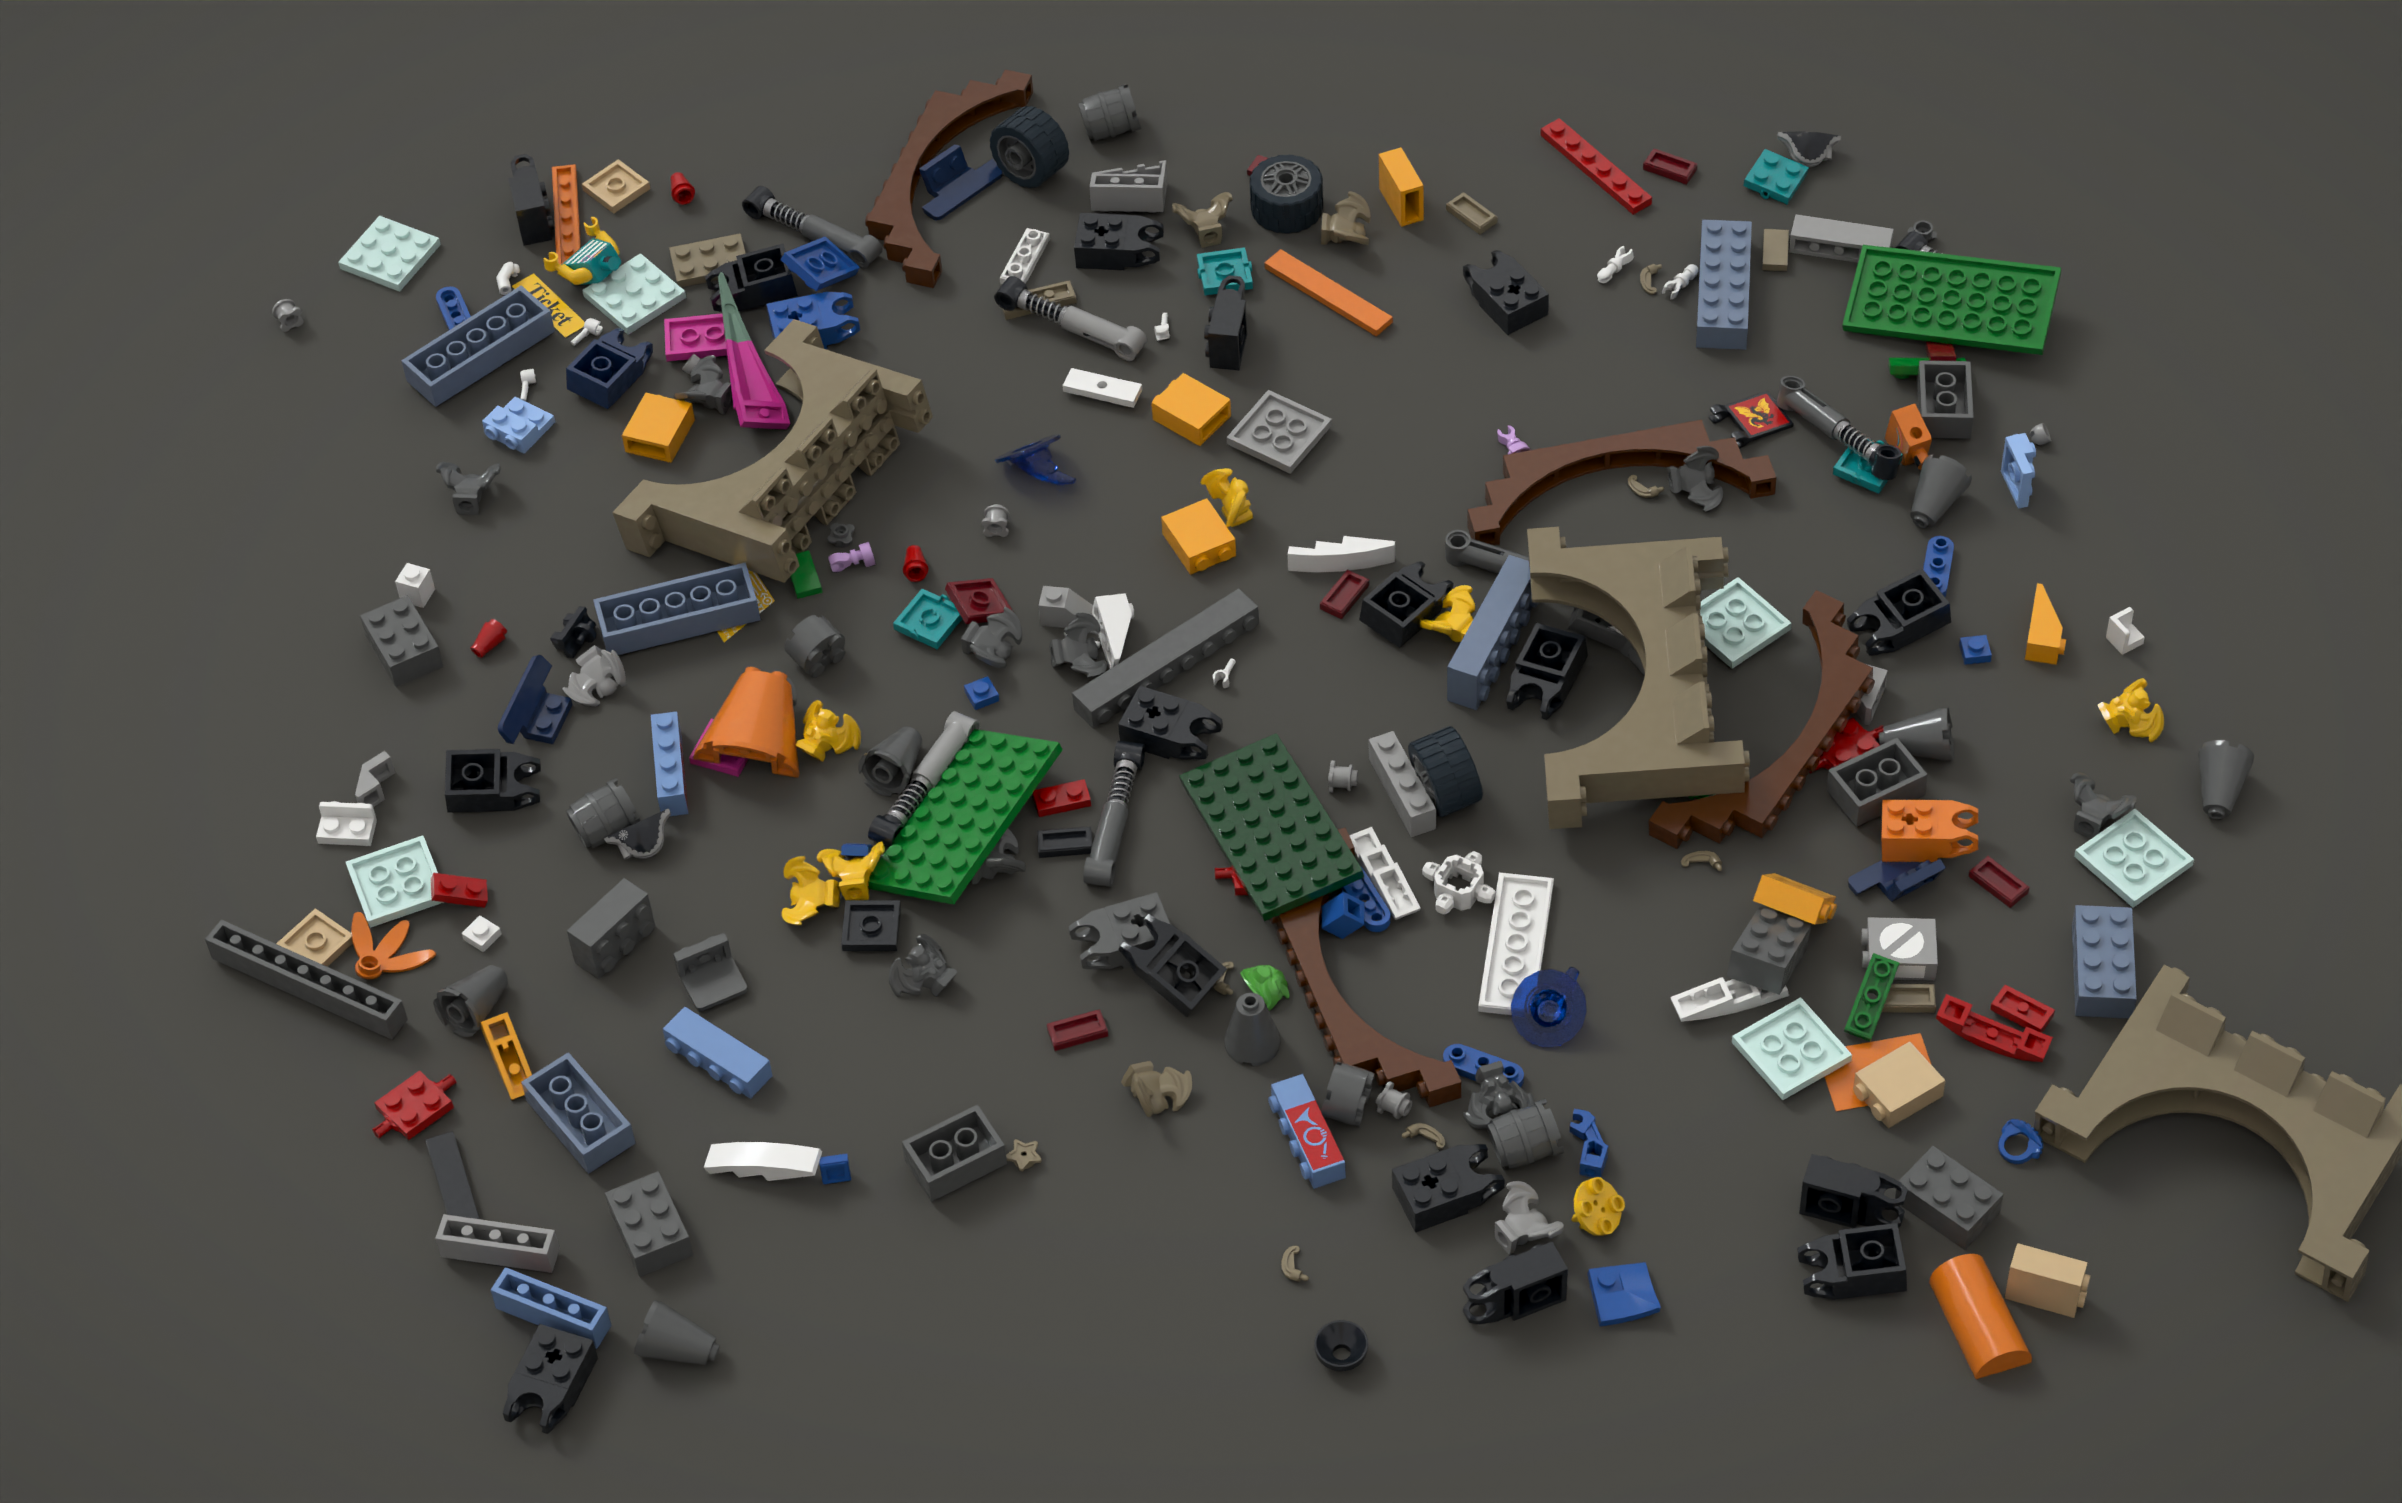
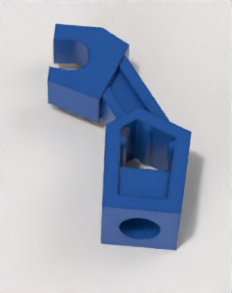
[1569,1108,1608,1178]

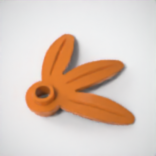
[351,912,436,979]

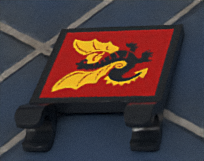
[1709,391,1794,449]

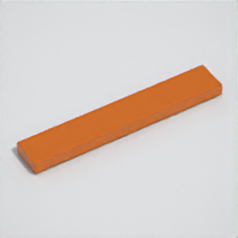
[552,164,581,265]
[1264,249,1393,337]

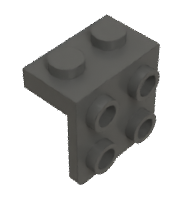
[673,933,748,1011]

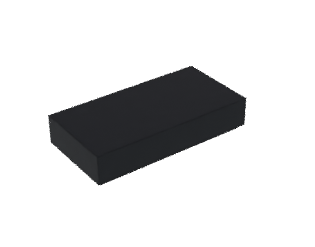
[1037,827,1093,858]

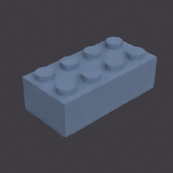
[2072,905,2136,1018]
[521,1052,636,1174]

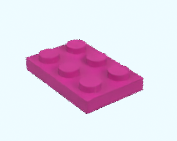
[664,313,727,362]

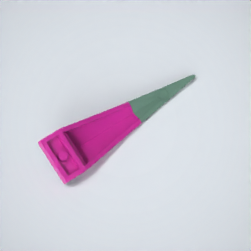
[718,272,790,430]

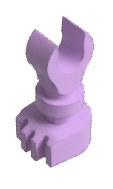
[1497,425,1531,454]
[828,542,876,572]

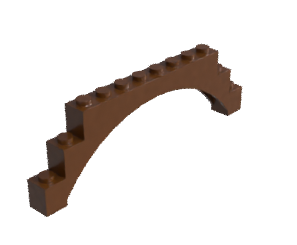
[865,70,1033,288]
[1467,420,1777,545]
[1649,590,1875,849]
[1270,828,1461,1108]

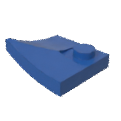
[1587,1262,1661,1327]

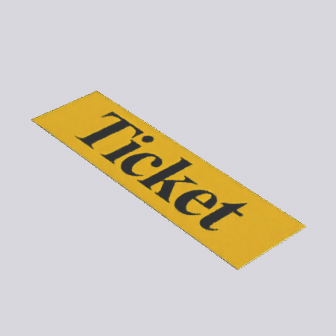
[512,273,585,338]

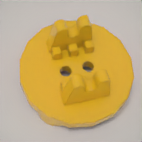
[1571,1177,1625,1236]

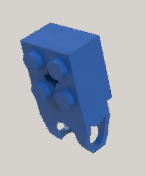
[766,292,860,349]

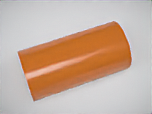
[1929,1254,2032,1379]

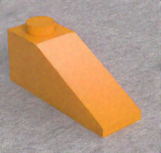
[2025,583,2066,665]
[481,1012,532,1101]

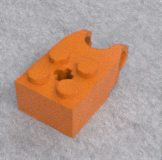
[1882,800,1978,862]

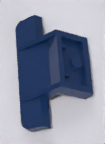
[919,144,1003,220]
[498,655,573,744]
[1848,859,1946,902]

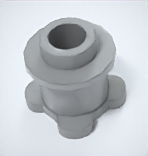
[272,299,304,332]
[982,504,1009,537]
[1328,760,1358,793]
[1376,1081,1412,1119]

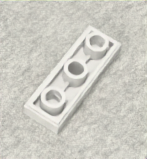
[1000,228,1050,284]
[1063,368,1142,408]

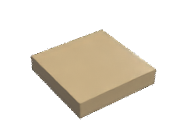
[582,159,650,214]
[276,908,353,967]

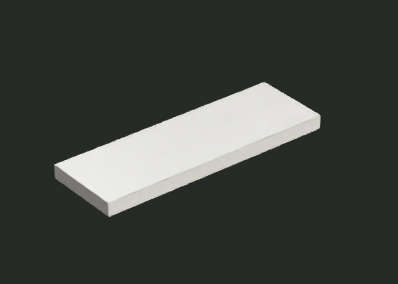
[1478,872,1554,1018]

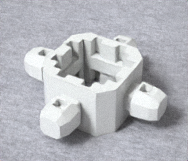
[1422,851,1496,915]

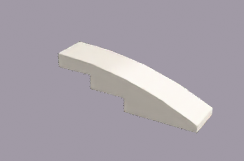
[1287,536,1395,572]
[1349,827,1421,920]
[1670,977,1789,1022]
[704,1142,822,1181]

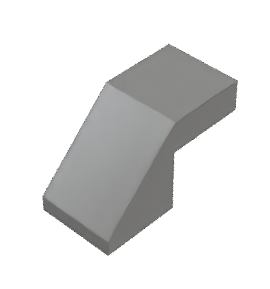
[355,751,395,807]

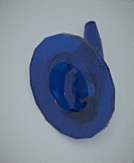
[994,434,1076,485]
[1511,967,1587,1047]

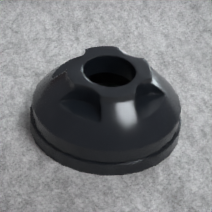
[1314,1320,1368,1371]

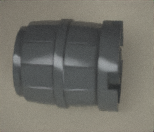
[1078,84,1141,141]
[566,777,641,848]
[1487,1098,1564,1169]

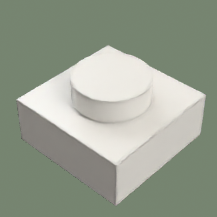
[461,915,502,952]

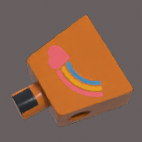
[1885,403,1932,470]

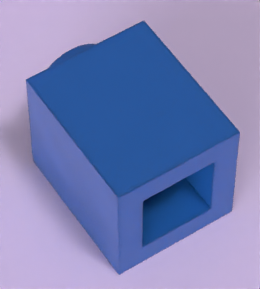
[1322,892,1364,939]

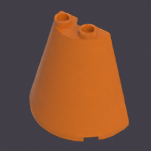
[693,667,799,778]

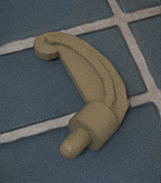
[1640,264,1662,294]
[1628,475,1664,498]
[1681,851,1722,871]
[1213,962,1234,995]
[1402,1123,1445,1149]
[1281,1246,1309,1282]

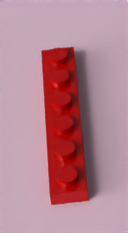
[1540,118,1652,215]

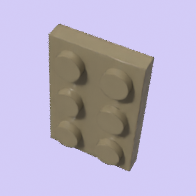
[669,233,746,287]

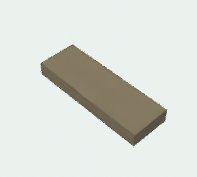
[1001,280,1077,320]

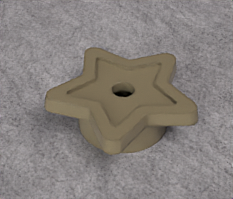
[1006,1139,1042,1171]

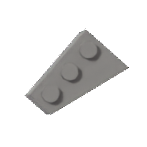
[1090,160,1167,213]

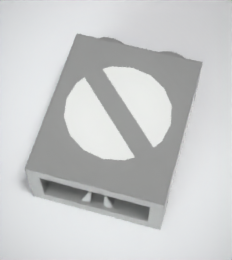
[1861,917,1938,981]

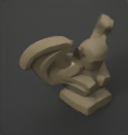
[1321,191,1371,245]
[1172,192,1233,248]
[1121,1061,1192,1117]

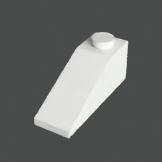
[1092,593,1134,669]

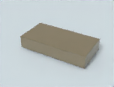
[1446,192,1497,235]
[1762,229,1789,271]
[1882,984,1936,1013]

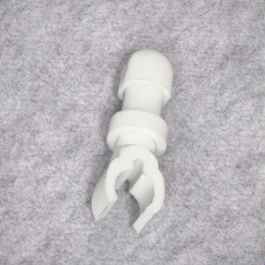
[1597,246,1634,284]
[1662,264,1699,300]

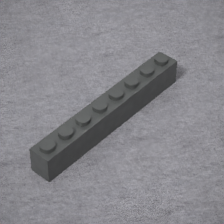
[1072,588,1259,728]
[205,920,408,1040]

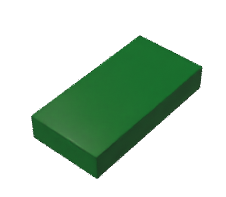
[790,550,822,599]

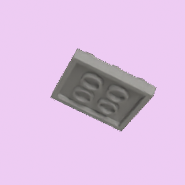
[1227,390,1332,474]

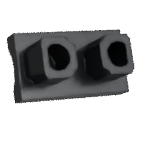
[550,606,596,658]

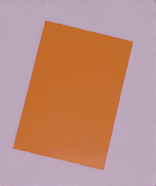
[1825,1033,1932,1111]

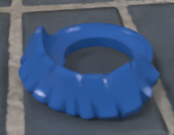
[1998,1119,2044,1164]

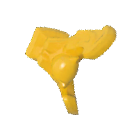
[1200,468,1253,527]
[1420,585,1475,642]
[2098,678,2164,742]
[795,700,861,762]
[817,842,885,900]
[781,856,840,925]

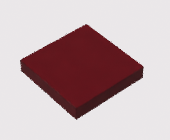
[945,578,1013,624]

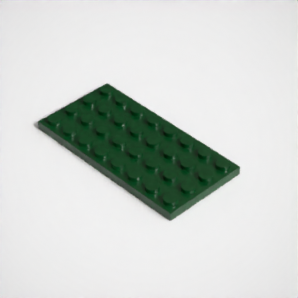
[1179,733,1364,921]

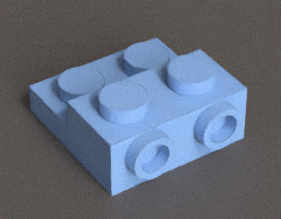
[482,397,555,454]
[2001,433,2036,509]

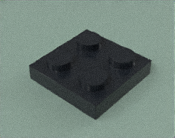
[841,900,901,951]

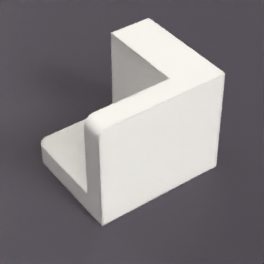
[2106,607,2145,655]

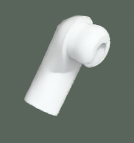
[496,262,520,295]

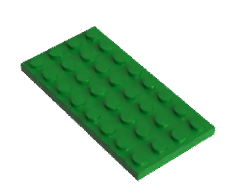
[1842,245,2061,355]
[868,729,1063,905]

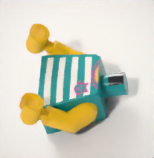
[543,217,621,285]

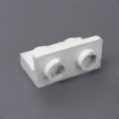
[316,801,377,846]

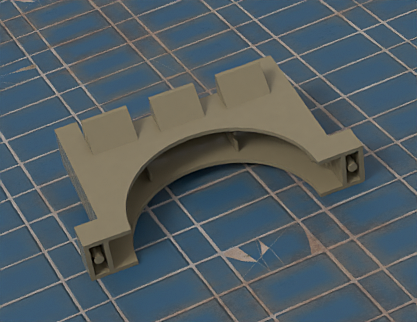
[612,319,933,583]
[1527,527,1750,829]
[2034,965,2402,1302]

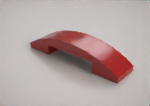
[1936,994,2053,1062]

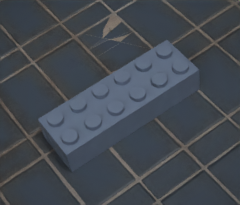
[1696,220,1752,350]
[401,286,555,407]
[1447,555,1539,710]
[593,562,761,655]

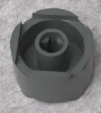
[784,614,845,678]
[1321,1061,1375,1127]

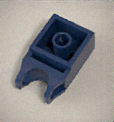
[566,328,653,409]

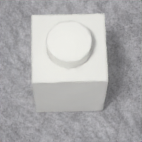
[395,563,435,608]

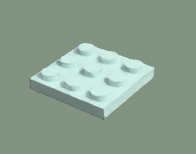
[338,216,441,292]
[582,253,686,335]
[1700,577,1792,669]
[2074,809,2194,908]
[346,835,444,928]
[1732,997,1852,1100]

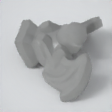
[562,645,626,707]
[1494,1181,1564,1255]

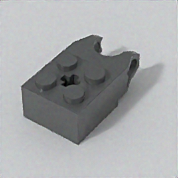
[1068,892,1170,969]

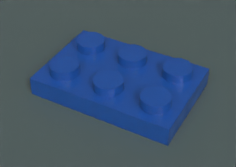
[781,237,860,291]

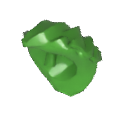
[1240,965,1289,1011]

